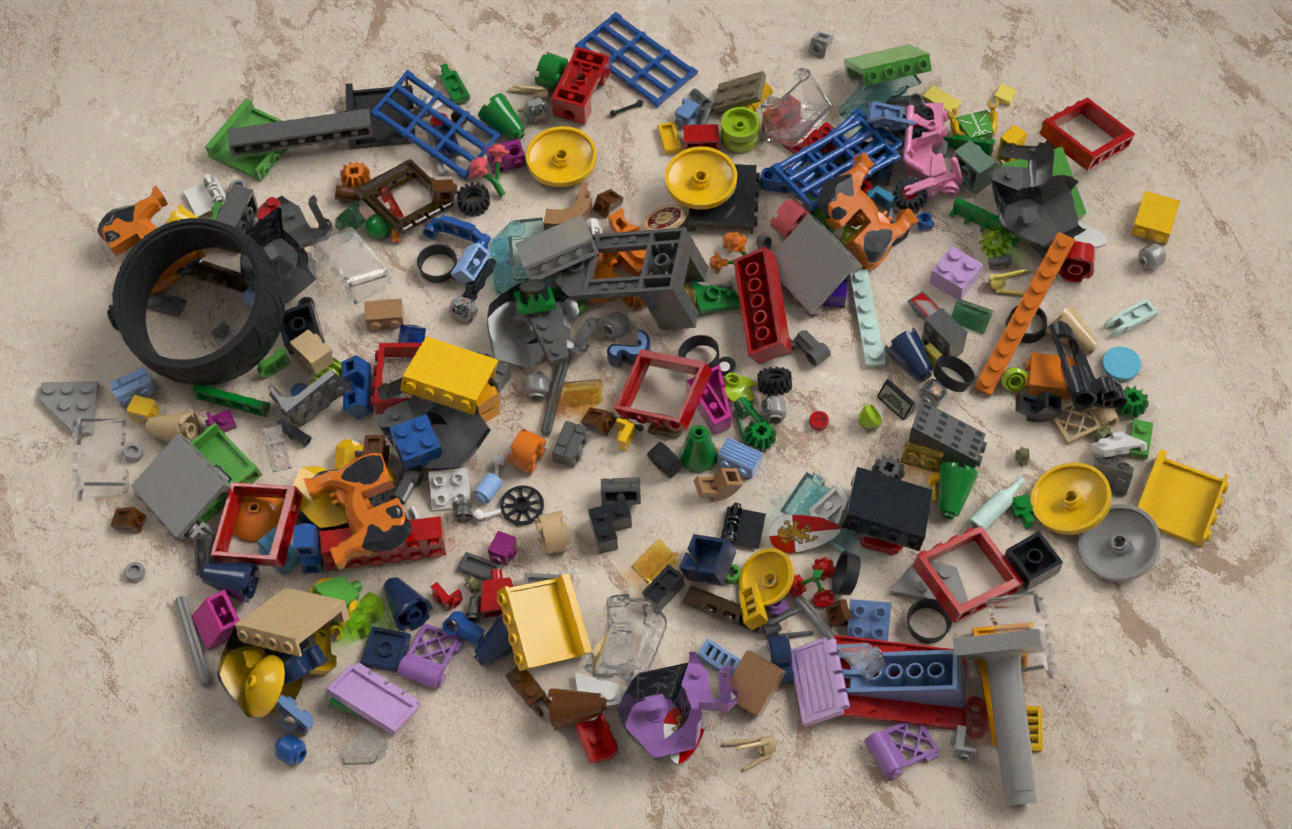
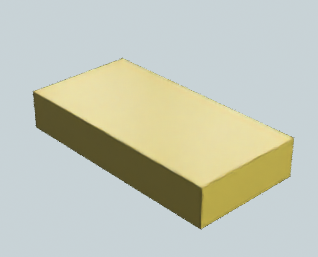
[923,85,962,115]

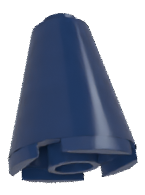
[884,328,933,382]
[200,563,259,603]
[383,577,433,631]
[474,613,514,666]

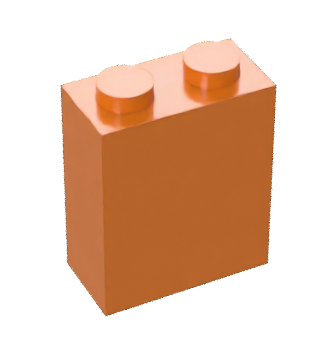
[1024,352,1076,400]

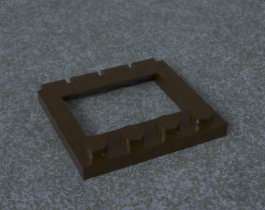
[355,159,453,234]

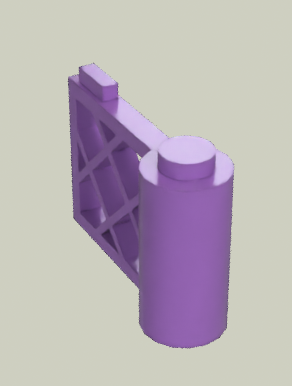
[398,623,463,689]
[864,723,940,779]

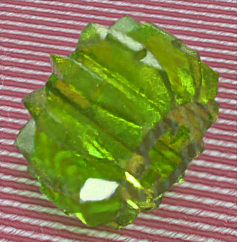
[979,226,1011,257]

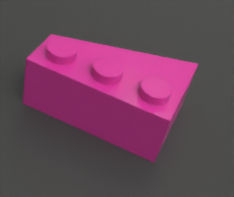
[686,365,731,435]

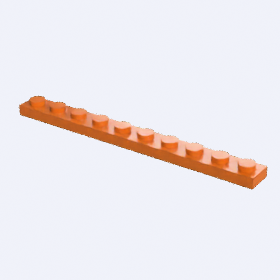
[973,232,1075,397]

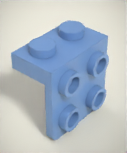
[867,101,915,131]

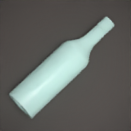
[967,477,1026,531]

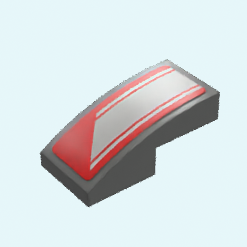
[907,291,940,321]

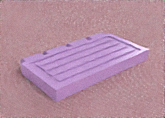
[791,637,850,727]
[326,663,420,736]

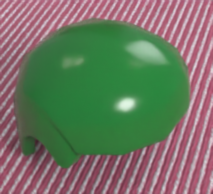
[365,213,391,240]

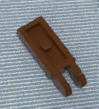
[505,666,551,718]

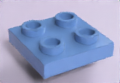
[847,598,891,641]
[274,695,314,735]

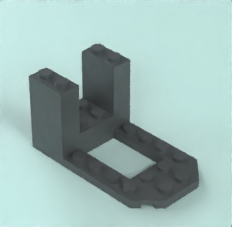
[555,227,708,330]

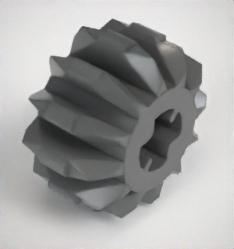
[872,455,905,480]

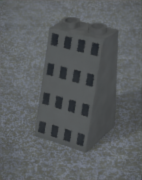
[906,401,987,469]

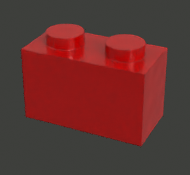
[683,124,719,150]

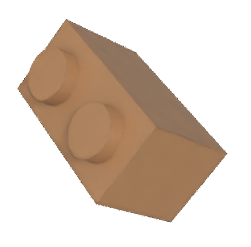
[364,298,404,331]

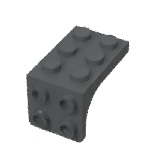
[268,369,350,426]

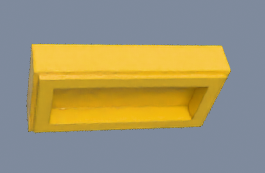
[657,121,682,155]

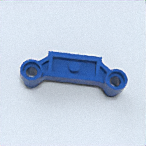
[423,214,491,249]

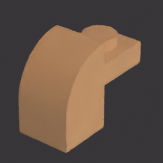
[693,468,743,502]

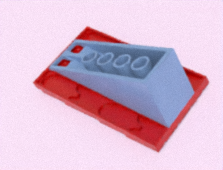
[834,635,967,730]

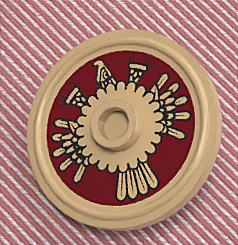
[643,204,687,230]

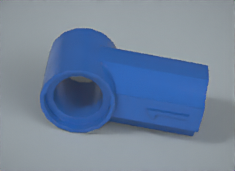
[442,611,485,646]

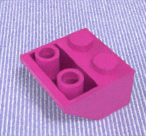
[192,589,240,650]

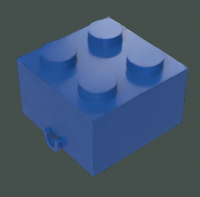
[389,414,441,470]

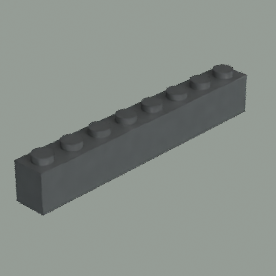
[228,109,373,157]

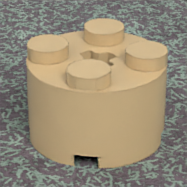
[534,511,570,555]

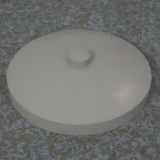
[1078,504,1161,582]

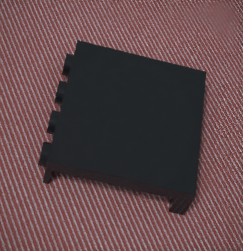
[346,79,415,149]
[688,164,760,234]
[842,467,933,551]

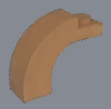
[543,182,593,231]

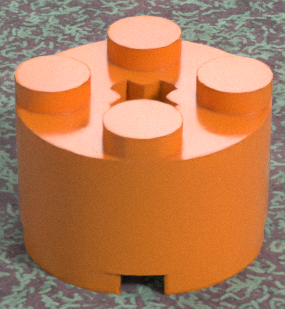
[506,428,547,474]

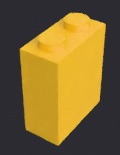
[1131,191,1180,245]

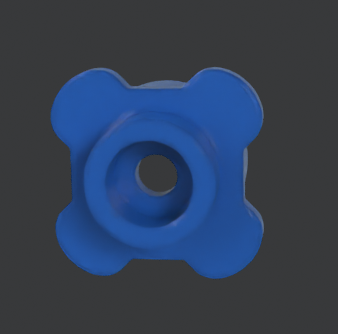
[916,212,935,231]

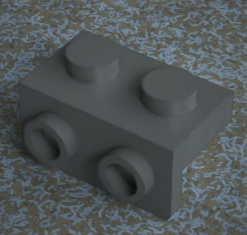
[1093,456,1134,495]

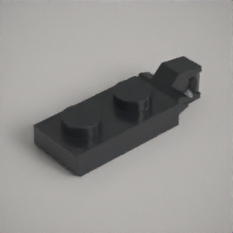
[462,258,497,301]

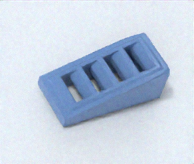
[697,639,741,677]

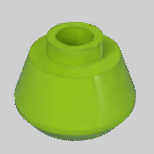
[841,225,858,249]
[1002,367,1027,392]
[858,404,882,429]

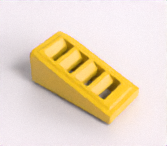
[738,583,768,630]
[1026,706,1043,752]

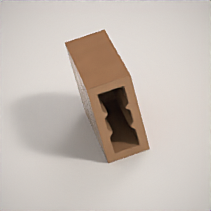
[731,650,786,717]

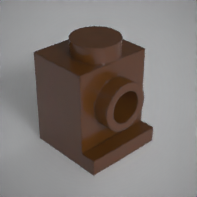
[429,177,457,203]

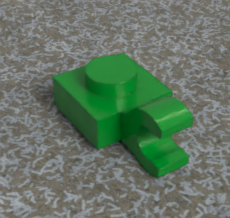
[1010,494,1034,529]

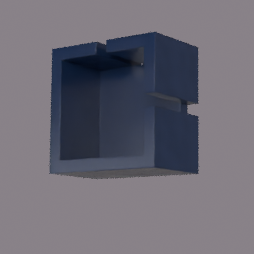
[679,534,737,586]

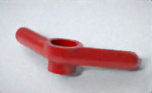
[860,537,903,556]

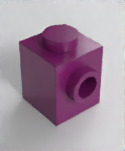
[488,531,517,566]

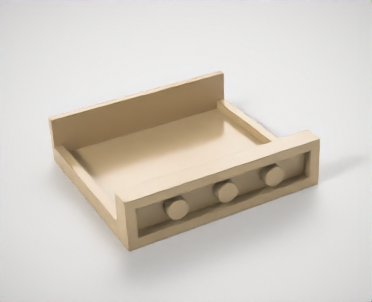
[235,587,349,657]

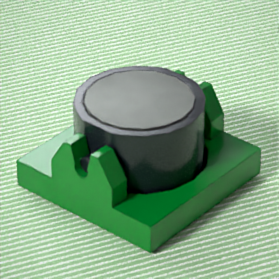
[514,279,556,315]

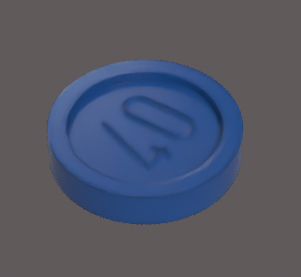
[291,383,307,397]

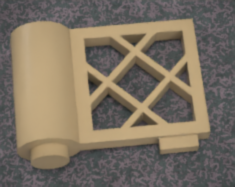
[1052,402,1120,444]

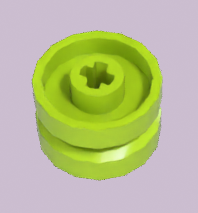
[721,107,760,153]

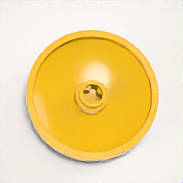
[526,126,597,187]
[665,147,737,209]
[1031,462,1112,535]

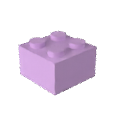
[929,246,983,301]

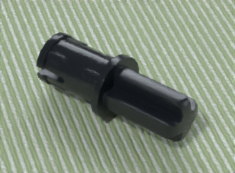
[276,418,312,447]

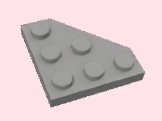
[39,381,100,434]

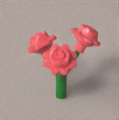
[469,144,509,197]

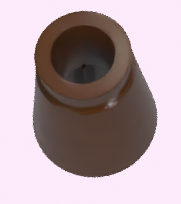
[335,184,361,202]

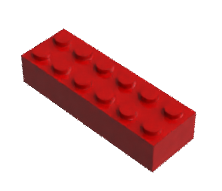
[733,246,792,364]
[320,516,447,571]

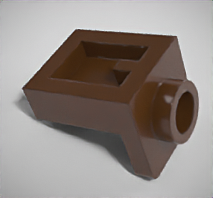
[593,189,624,218]
[581,407,615,436]
[110,507,146,533]
[825,599,851,627]

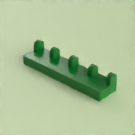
[949,197,1020,247]
[192,384,271,417]

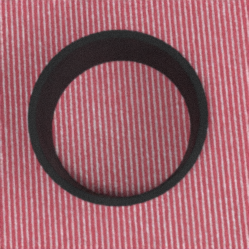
[417,244,457,283]
[1005,305,1047,343]
[678,335,720,369]
[933,355,975,392]
[832,551,861,595]
[907,598,952,644]

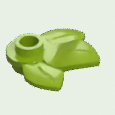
[723,373,756,402]

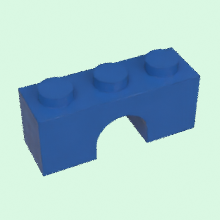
[341,355,373,419]
[293,523,324,574]

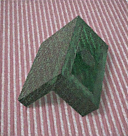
[951,298,994,334]

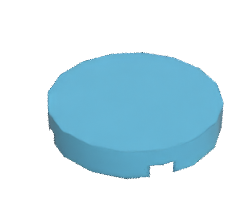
[1102,346,1141,382]

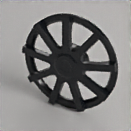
[500,485,544,526]

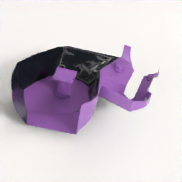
[617,652,738,758]

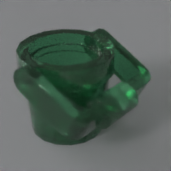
[335,201,367,232]

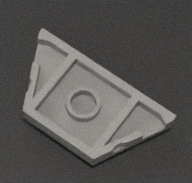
[891,561,968,605]

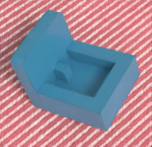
[866,185,895,212]

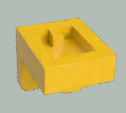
[615,418,635,452]

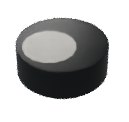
[717,357,736,376]

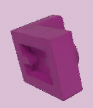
[205,409,237,433]

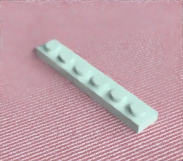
[849,269,886,368]

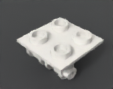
[184,174,226,217]
[428,468,471,511]

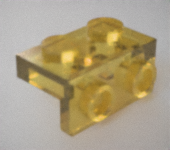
[900,442,944,473]
[631,538,679,584]

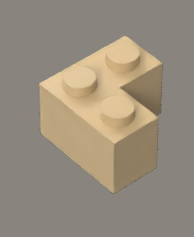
[290,330,334,375]

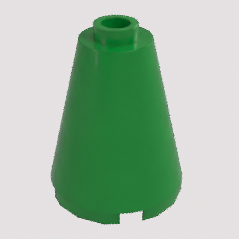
[478,93,525,140]
[679,425,718,473]
[939,462,978,519]

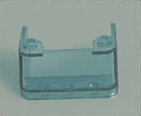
[837,75,922,128]
[491,217,550,296]

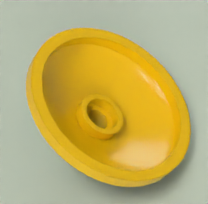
[739,548,794,607]
[245,655,285,717]

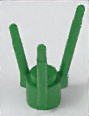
[733,397,768,445]

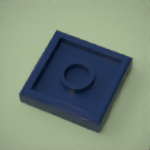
[360,626,412,673]

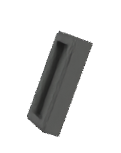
[457,552,503,581]

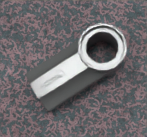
[794,330,831,366]
[390,467,424,504]

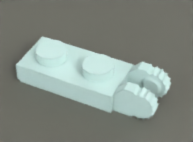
[1104,299,1158,337]

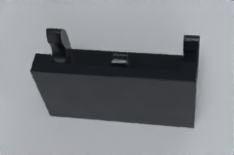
[642,564,685,613]

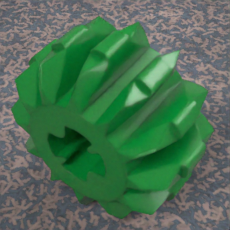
[1116,385,1149,419]
[744,420,777,452]

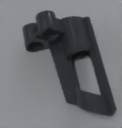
[1049,321,1127,409]

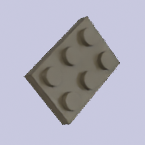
[713,71,767,114]

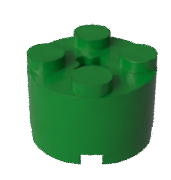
[535,52,568,91]

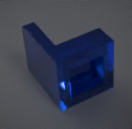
[398,324,426,343]

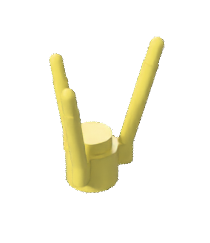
[989,269,1029,296]

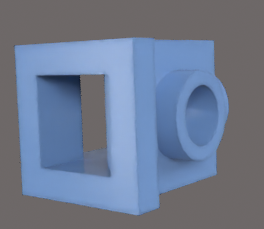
[675,98,699,127]

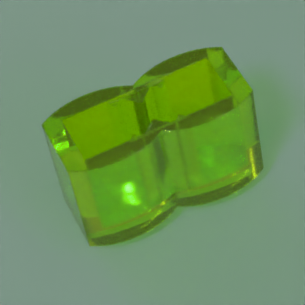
[346,592,385,640]

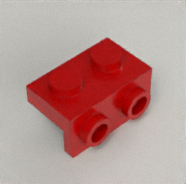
[574,714,618,764]

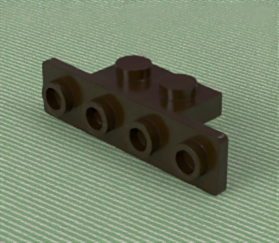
[188,260,249,293]
[683,585,760,633]

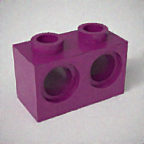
[485,139,526,174]

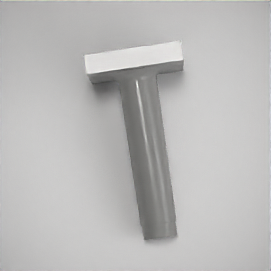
[953,629,1048,806]

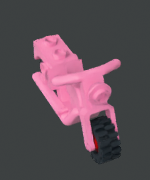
[894,103,963,213]

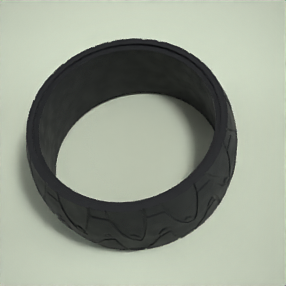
[113,218,285,385]

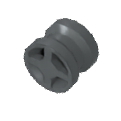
[452,499,473,522]

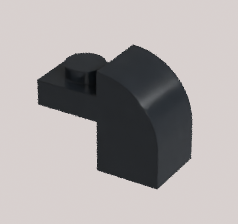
[1015,391,1061,422]

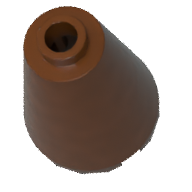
[548,688,607,731]

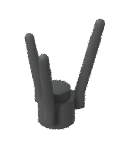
[762,608,814,638]

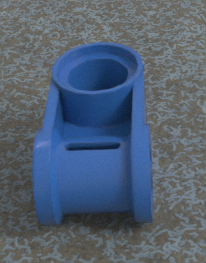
[759,167,792,193]

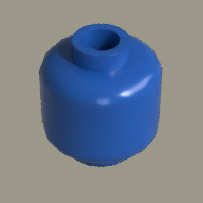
[274,734,307,766]

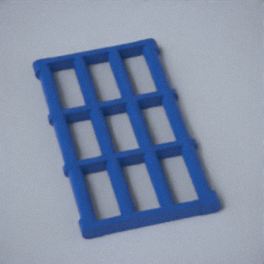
[575,12,698,107]
[370,69,501,180]
[783,108,904,199]
[770,116,901,212]

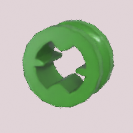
[725,564,741,584]

